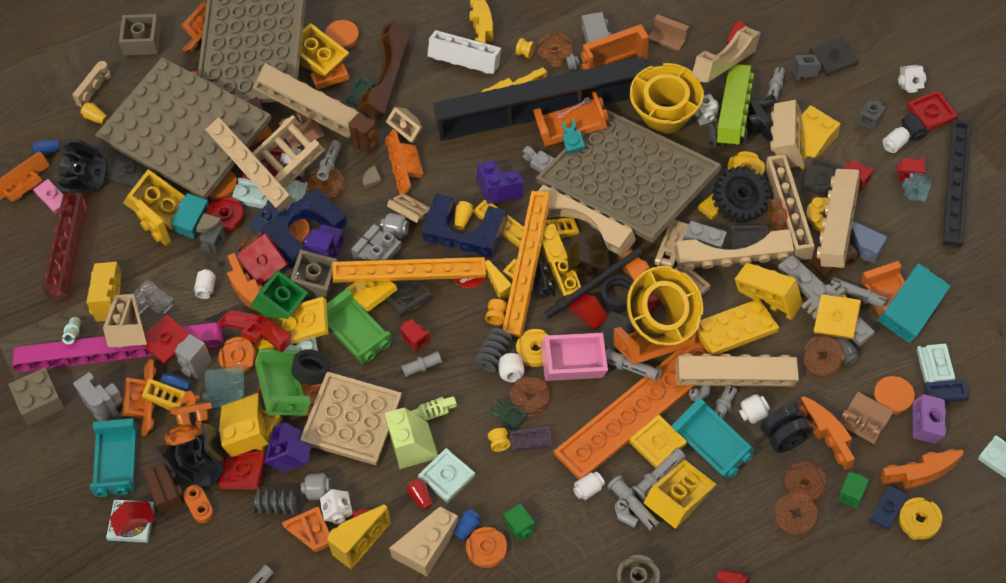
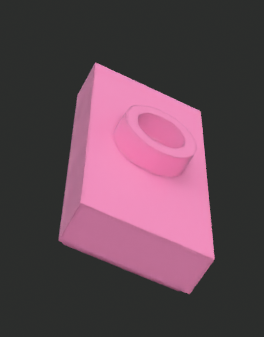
[33,179,70,215]

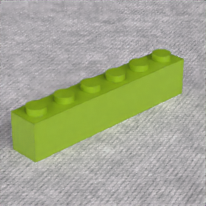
[717,64,754,144]

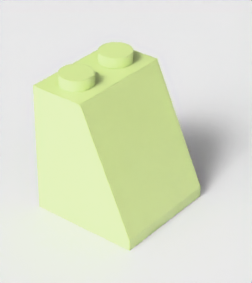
[385,408,438,469]

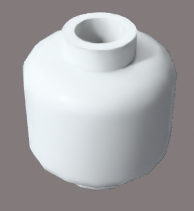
[498,353,525,382]
[739,394,770,424]

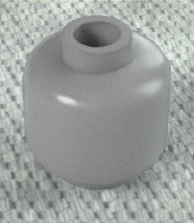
[380,213,409,239]
[301,473,332,500]

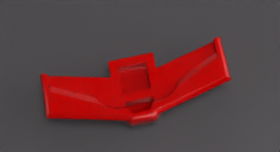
[218,310,292,352]

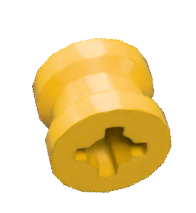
[516,38,535,59]
[488,428,511,452]

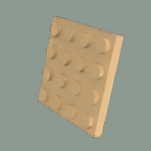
[300,372,402,466]

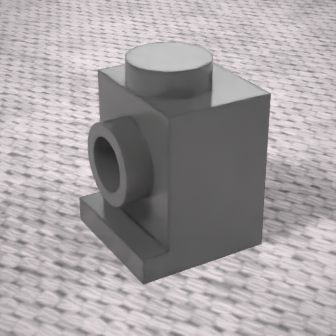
[791,55,821,80]
[857,100,886,131]
[200,225,226,254]

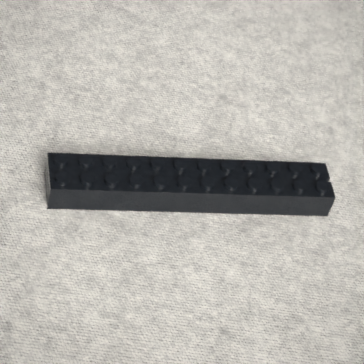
[433,57,647,141]

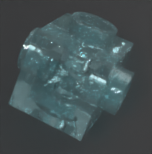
[902,172,932,202]

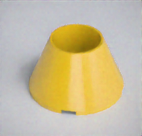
[630,63,704,135]
[627,266,703,346]

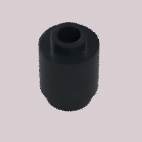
[901,114,927,141]

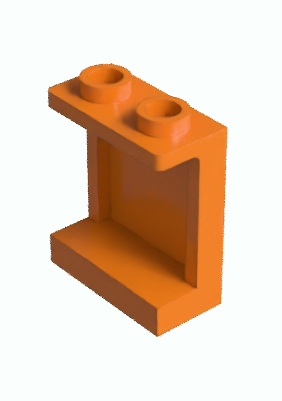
[861,261,905,316]

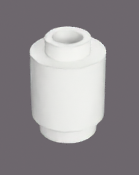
[883,127,910,153]
[194,269,216,299]
[573,472,605,500]

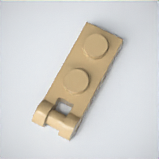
[72,61,111,107]
[654,220,689,269]

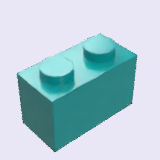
[171,193,209,239]

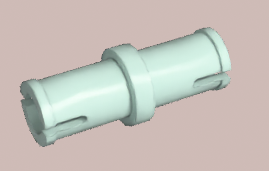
[62,317,81,344]

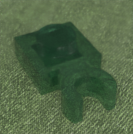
[345,75,375,108]
[491,398,528,431]

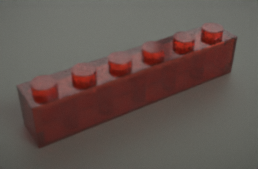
[42,192,87,299]

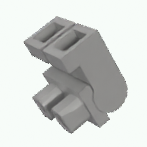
[351,224,402,261]
[73,372,123,421]

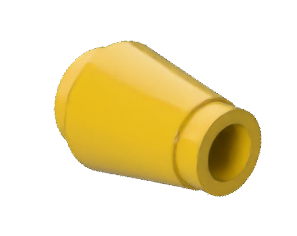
[81,102,108,125]
[454,201,474,230]

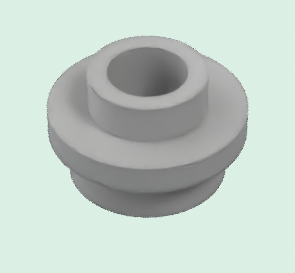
[566,53,580,71]

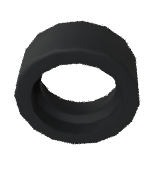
[600,274,634,313]
[291,349,330,385]

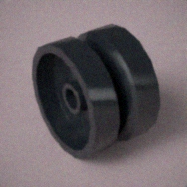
[760,404,814,453]

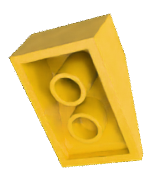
[299,23,349,76]
[799,105,841,171]
[123,169,185,230]
[219,393,269,457]
[644,459,717,529]
[327,505,391,569]

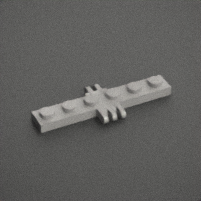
[778,255,875,347]

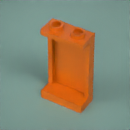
[581,24,649,69]
[533,92,609,147]
[614,322,697,365]

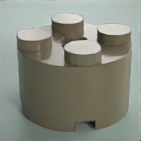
[617,555,660,583]

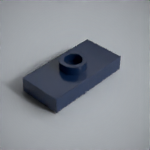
[248,201,287,236]
[924,380,969,403]
[869,485,908,531]

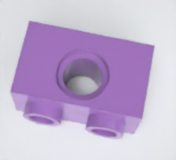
[913,394,947,444]

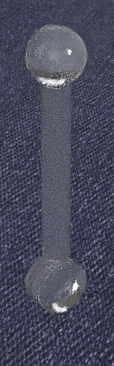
[557,98,591,119]

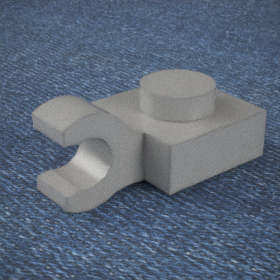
[523,146,555,173]

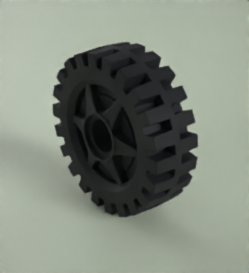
[712,166,770,223]

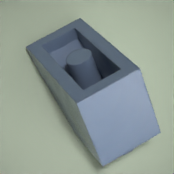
[850,221,887,264]

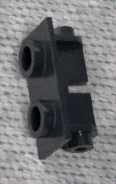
[534,258,555,298]

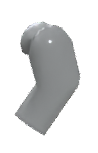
[689,386,711,401]
[615,499,639,528]

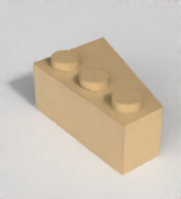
[770,100,805,168]
[103,294,147,348]
[389,507,459,576]

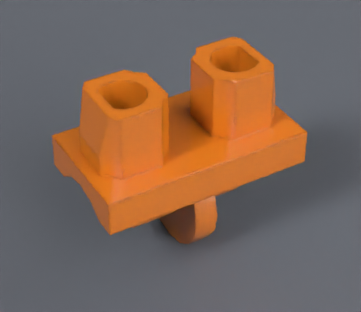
[170,391,212,425]

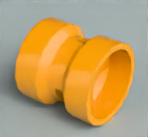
[485,299,507,325]

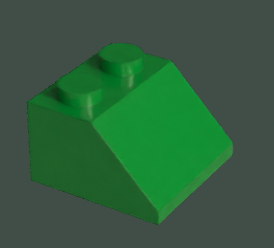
[250,270,308,319]

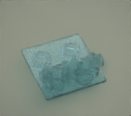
[203,366,245,408]

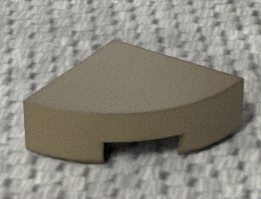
[363,166,382,189]
[196,214,222,233]

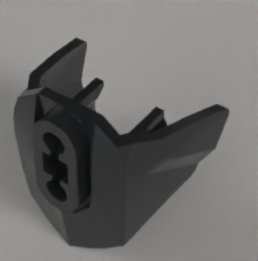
[55,139,108,193]
[155,423,224,487]

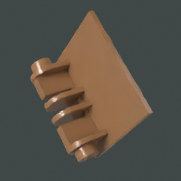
[278,113,325,148]
[839,392,894,444]

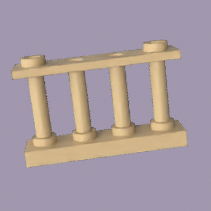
[253,115,325,188]

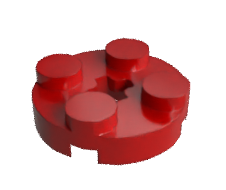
[206,197,244,232]

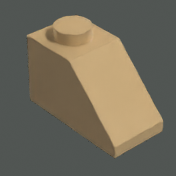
[386,107,422,143]

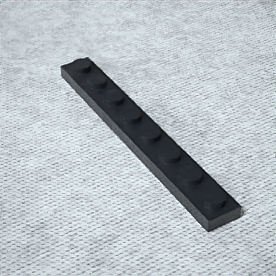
[942,119,971,247]

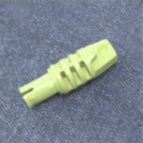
[411,396,457,421]

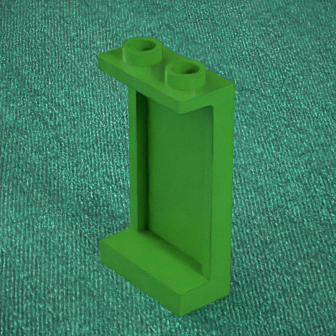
[327,288,392,365]
[255,349,311,416]

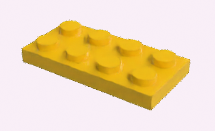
[255,297,329,353]
[696,299,779,356]

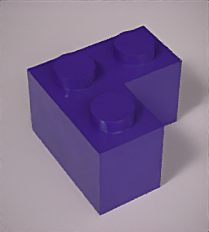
[476,160,524,204]
[304,224,345,259]
[264,422,311,472]

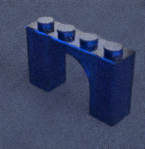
[261,188,347,268]
[421,194,508,257]

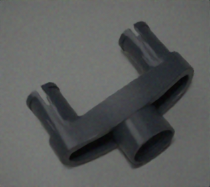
[746,96,774,141]

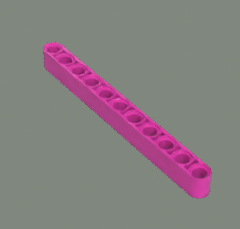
[12,323,223,372]

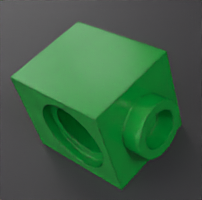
[838,471,869,508]
[503,503,535,541]

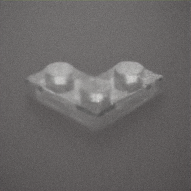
[132,279,175,316]

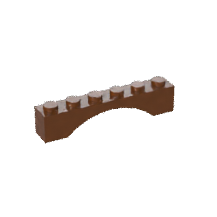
[357,20,410,119]

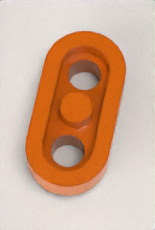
[184,485,214,523]

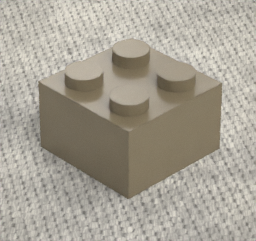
[119,14,161,55]
[290,249,337,300]
[8,367,65,425]

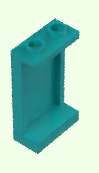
[877,263,950,343]
[671,397,755,480]
[90,418,138,497]

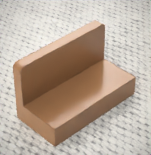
[649,14,689,52]

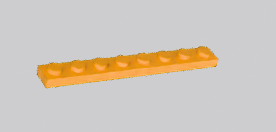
[502,191,551,337]
[332,257,486,283]

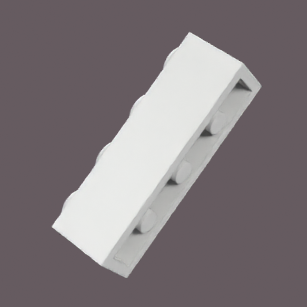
[428,30,501,74]

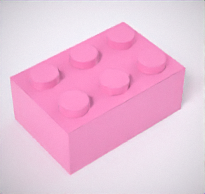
[541,333,608,381]

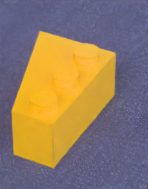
[86,262,121,322]
[735,263,803,320]

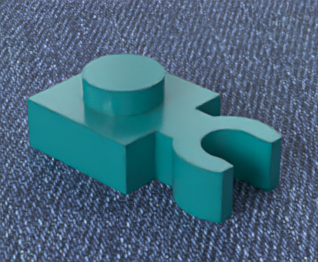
[562,120,585,154]

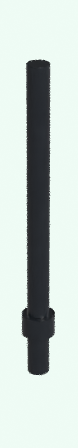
[544,247,643,319]

